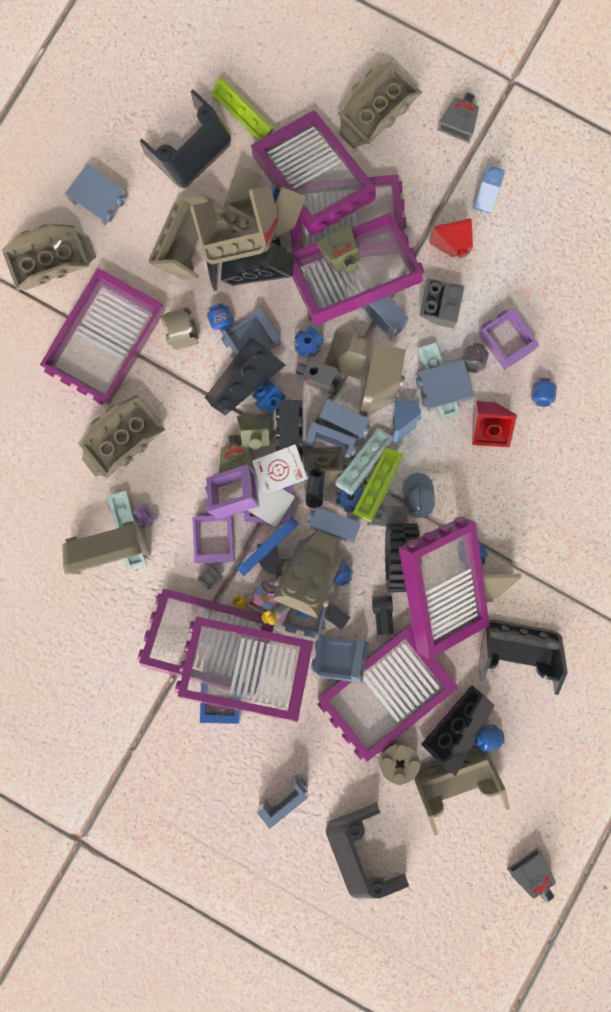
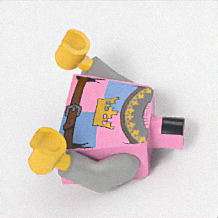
[232,573,291,625]

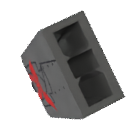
[437,93,479,143]
[296,360,342,396]
[507,848,556,902]

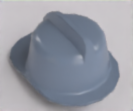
[403,473,435,518]

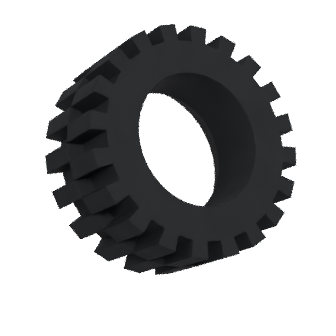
[385,523,421,592]

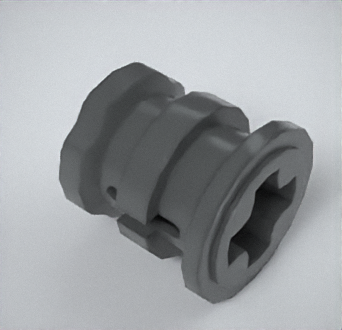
[197,564,223,590]

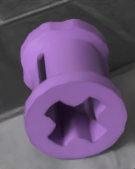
[133,503,158,528]

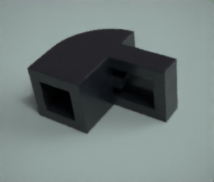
[257,544,290,575]

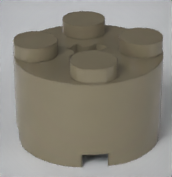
[161,307,199,350]
[378,740,420,785]

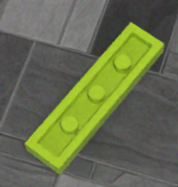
[211,77,274,141]
[353,447,404,523]

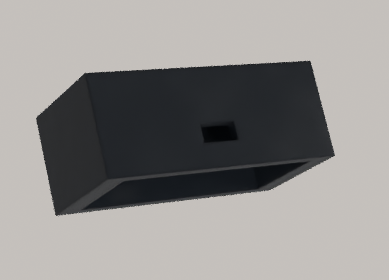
[325,605,351,630]

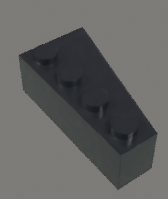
[221,242,294,286]
[205,337,286,416]
[276,400,303,482]
[421,685,495,777]

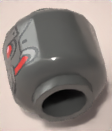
[462,343,489,373]

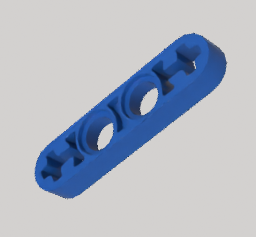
[237,517,299,576]

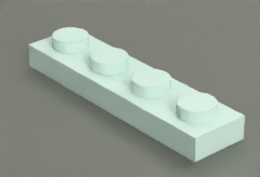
[418,343,461,421]
[335,428,393,495]
[107,491,147,570]

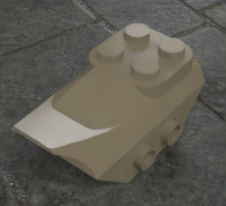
[338,62,423,148]
[2,224,96,291]
[78,395,165,479]
[272,530,342,619]

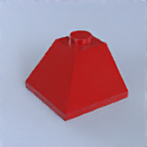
[429,218,473,258]
[472,401,517,447]

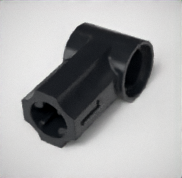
[305,468,325,509]
[372,595,394,635]

